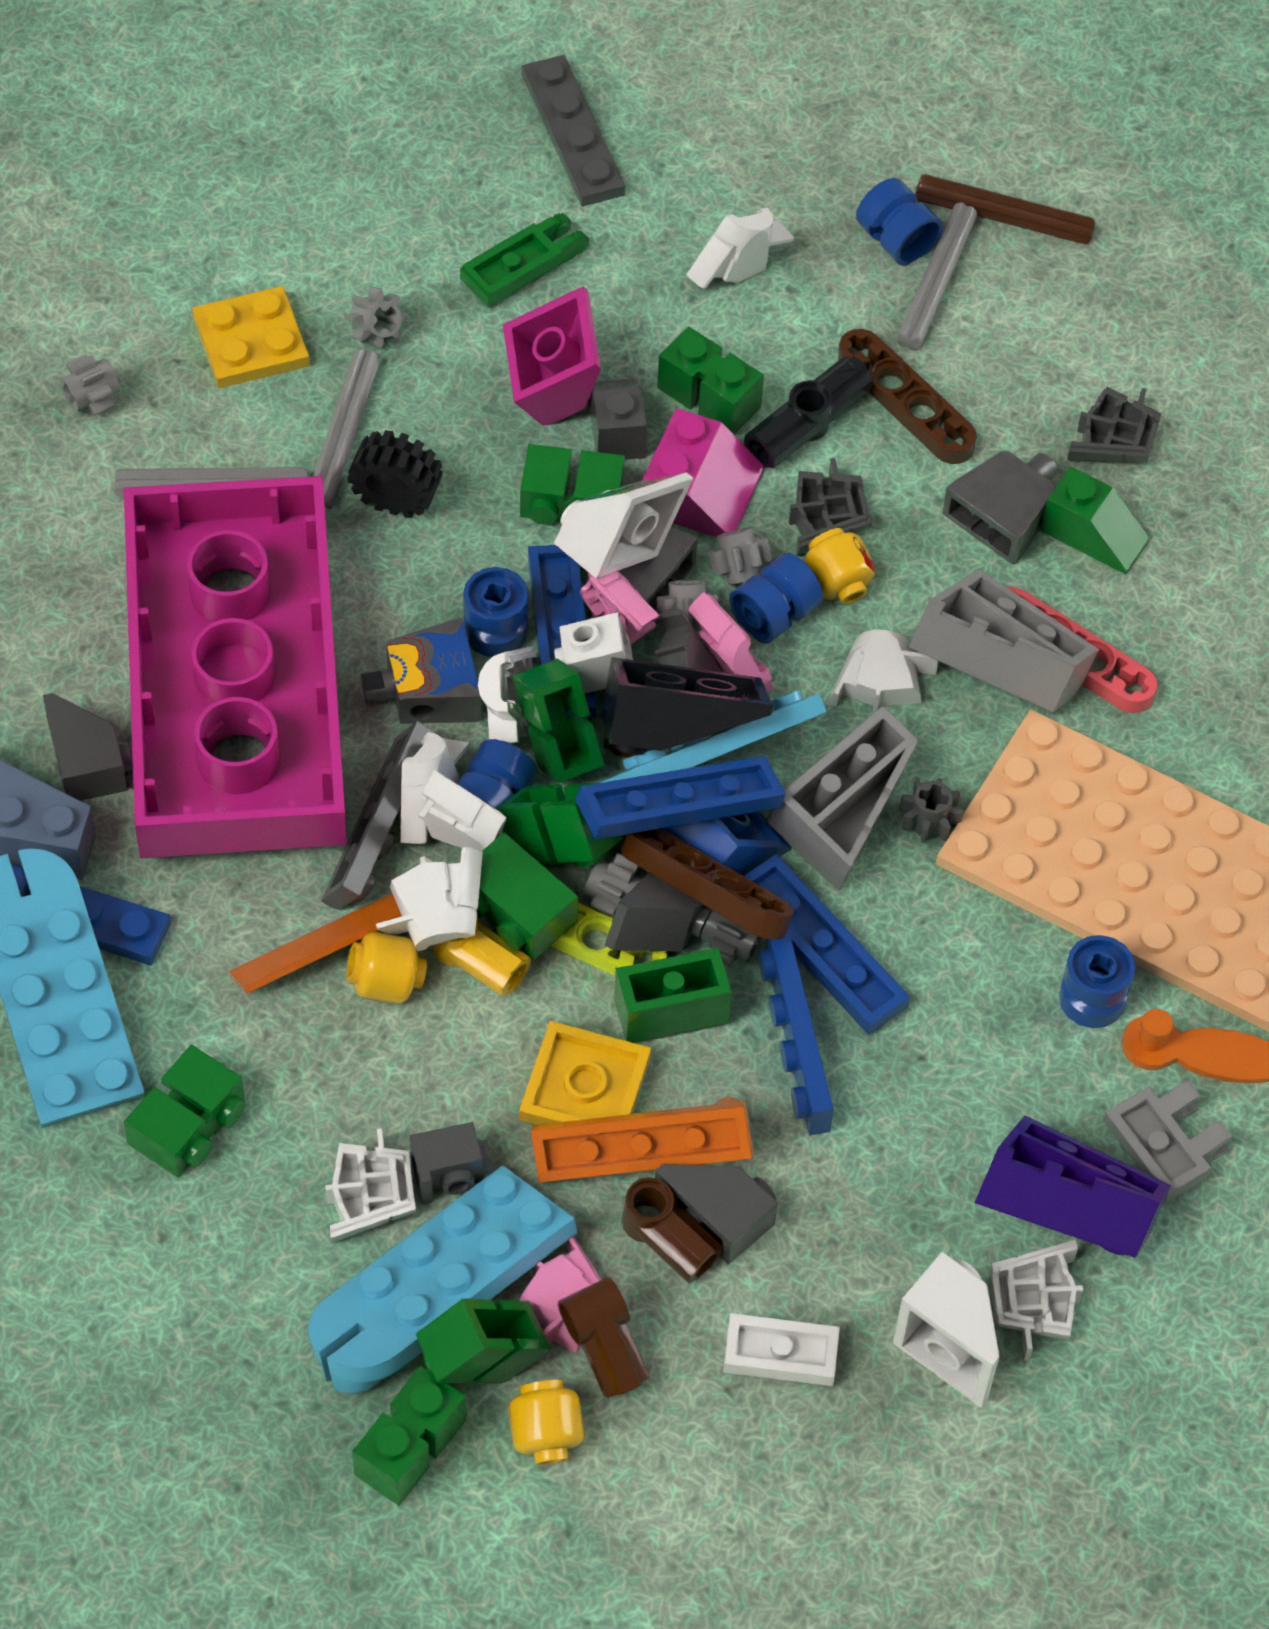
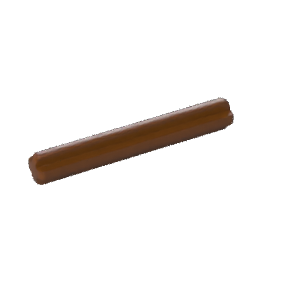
[916,174,1095,244]

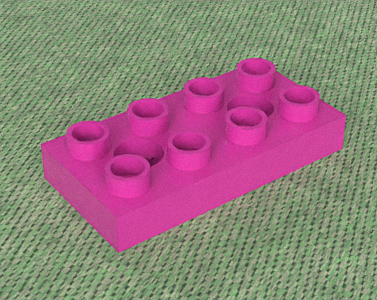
[123,476,347,858]

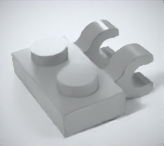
[1104,1080,1233,1203]

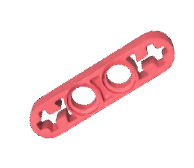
[1007,587,1157,713]

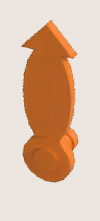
[1121,1009,1269,1084]

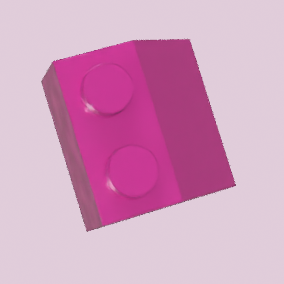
[503,286,601,426]
[642,408,764,537]

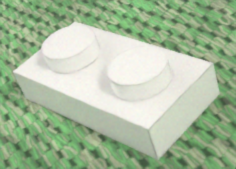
[723,1313,840,1386]

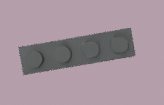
[522,55,625,207]
[321,721,434,910]

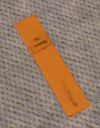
[229,893,402,993]

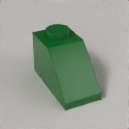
[1041,466,1149,574]

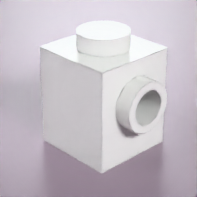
[554,612,633,694]

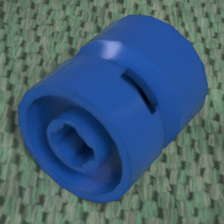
[856,177,943,266]
[729,553,823,644]
[463,567,528,657]
[457,739,539,832]
[1059,935,1136,1028]

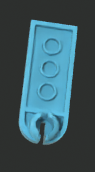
[594,690,827,783]
[0,848,145,1128]
[308,1165,577,1394]

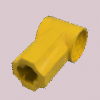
[432,917,531,997]

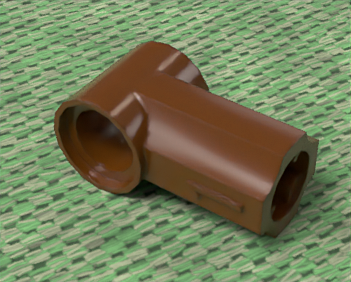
[621,1177,723,1284]
[558,1276,650,1398]

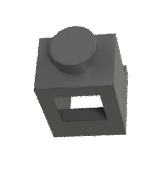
[410,1122,493,1205]

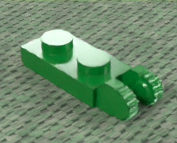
[460,212,590,308]

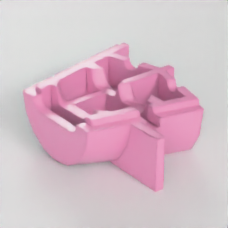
[579,571,660,645]
[688,592,774,693]
[519,1236,602,1353]

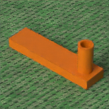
[531,1097,754,1183]

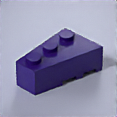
[974,1115,1171,1258]

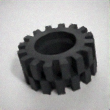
[347,430,443,518]

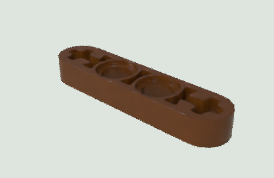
[838,329,977,464]
[621,828,794,940]

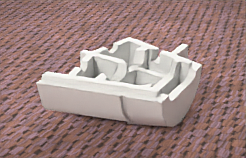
[686,207,794,289]
[826,629,938,711]
[478,646,536,744]
[400,732,470,844]
[418,770,506,851]
[376,847,483,952]
[325,1128,416,1243]
[991,1240,1083,1361]

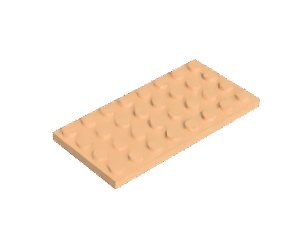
[935,709,1269,1032]

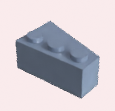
[0,760,96,880]

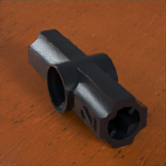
[744,356,874,469]

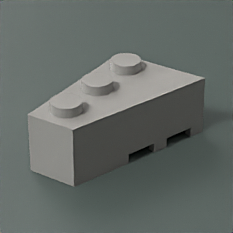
[909,569,1099,712]
[767,706,919,890]

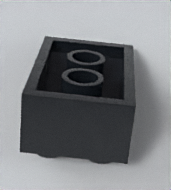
[601,657,773,755]

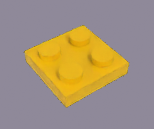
[192,286,310,389]
[519,1021,651,1125]

